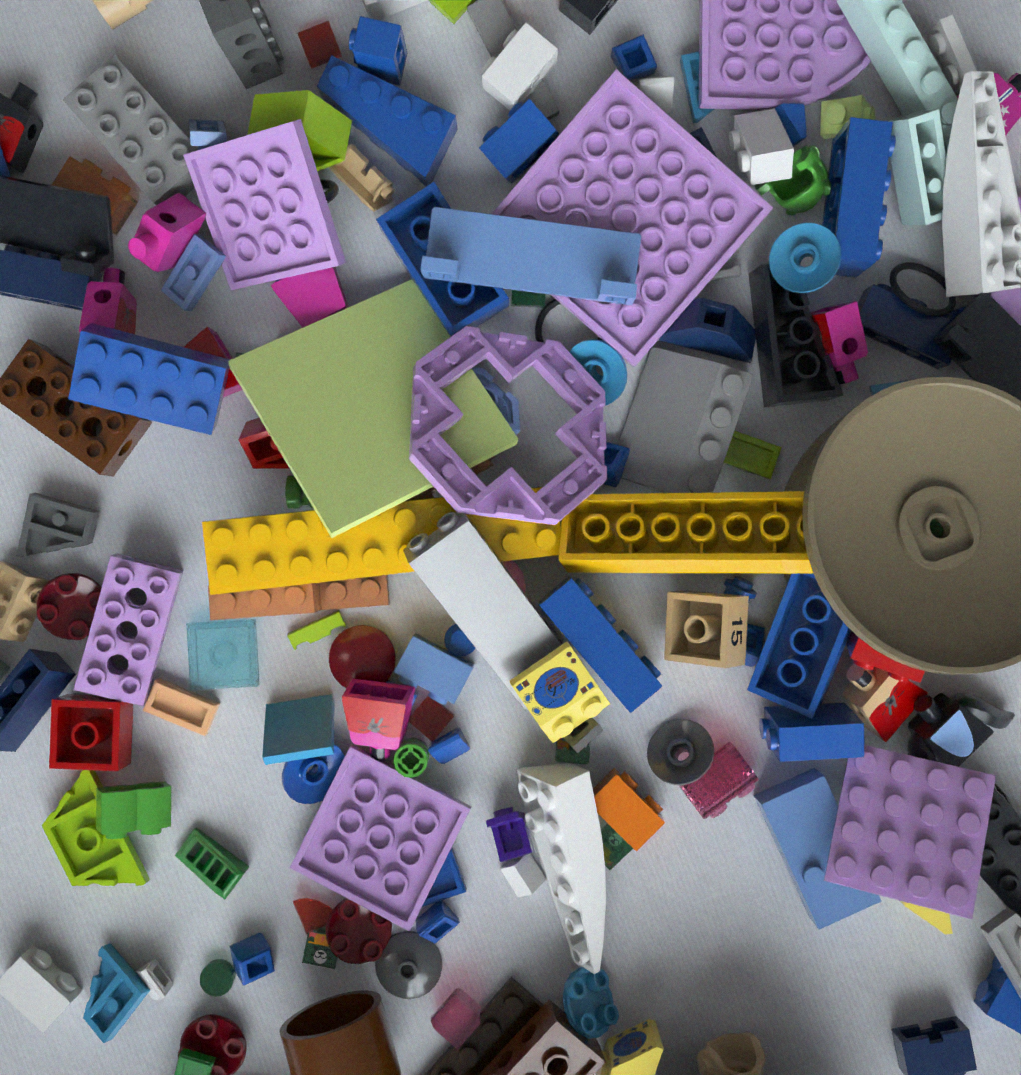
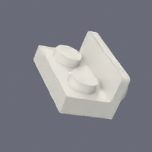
[923,14,977,96]

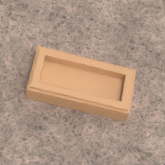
[143,678,220,736]

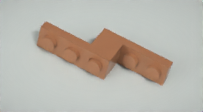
[208,575,390,620]

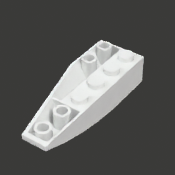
[942,71,1021,297]
[517,763,606,974]

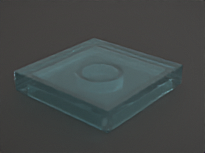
[186,619,260,690]

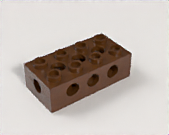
[0,338,152,477]
[479,1000,606,1075]

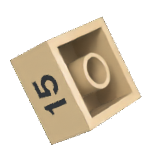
[664,590,749,668]

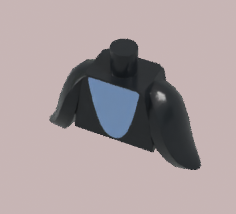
[907,693,1015,767]

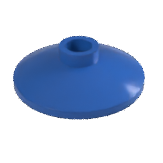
[282,744,345,804]

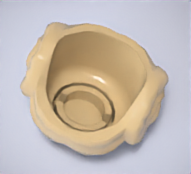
[697,1031,766,1075]

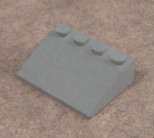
[618,347,753,493]

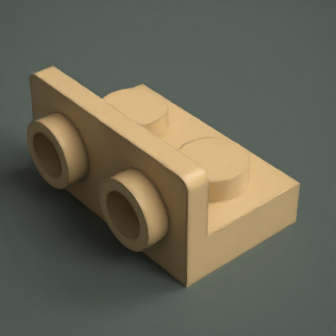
[0,561,49,642]

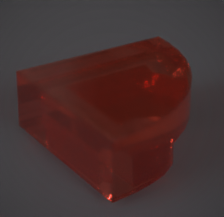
[293,898,333,934]

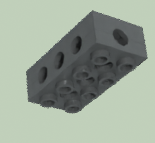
[199,0,284,89]

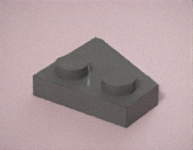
[16,493,100,557]

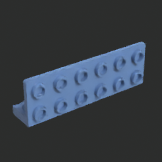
[421,207,641,305]

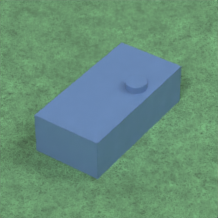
[753,768,882,930]

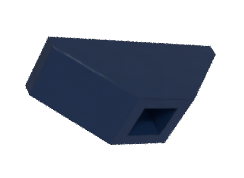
[659,298,756,363]

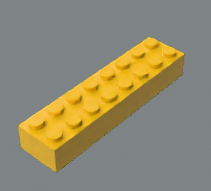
[559,491,813,574]

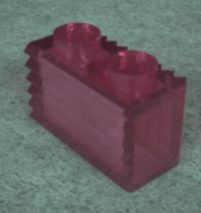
[679,741,759,819]

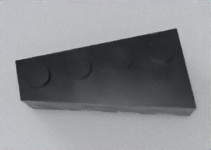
[748,264,844,407]

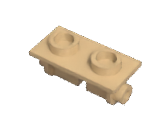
[328,144,395,212]

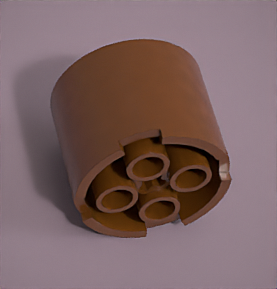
[279,990,401,1075]

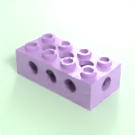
[73,553,183,706]

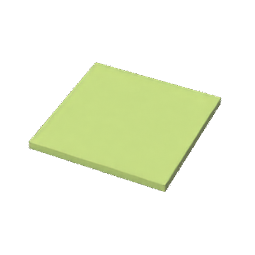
[228,280,518,538]

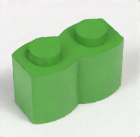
[96,782,171,839]

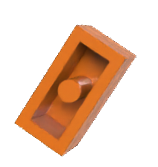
[593,768,665,852]

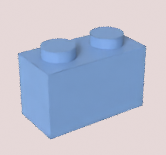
[394,633,475,705]

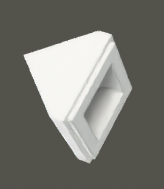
[500,854,546,897]

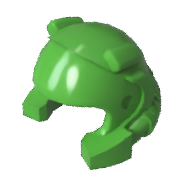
[755,145,831,216]

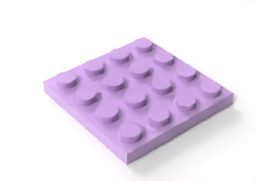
[183,119,346,290]
[290,745,472,931]
[824,745,996,919]

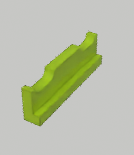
[287,610,346,650]

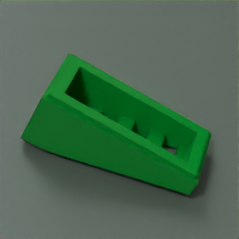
[175,827,250,900]

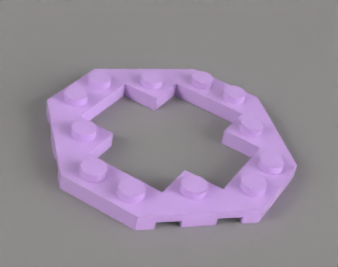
[409,326,607,525]

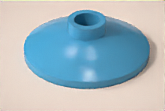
[769,223,841,293]
[569,339,627,406]

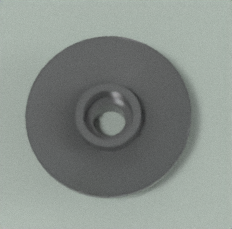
[647,719,715,785]
[375,931,442,999]

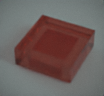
[297,21,342,69]
[409,696,455,742]

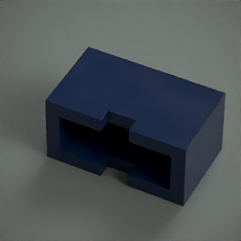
[891,1016,977,1075]

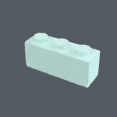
[888,109,947,225]

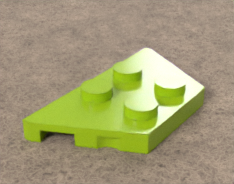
[42,770,150,886]

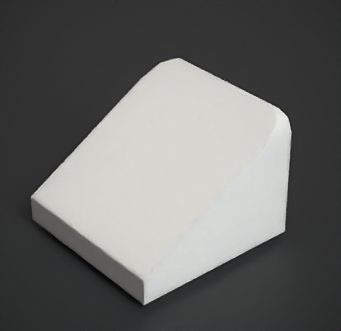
[637,76,674,114]
[136,958,173,1000]

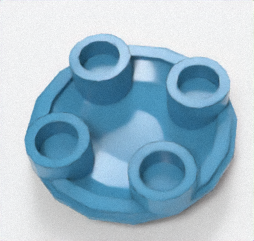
[563,967,619,1039]

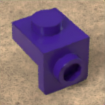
[486,807,535,862]

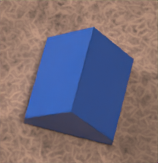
[416,900,460,943]

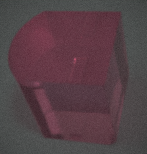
[430,988,481,1050]

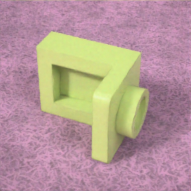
[820,95,876,139]

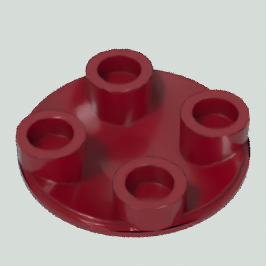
[37,573,102,640]
[329,625,396,688]
[326,898,392,964]
[178,1014,247,1075]

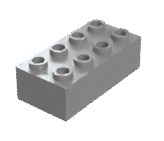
[63,54,198,205]

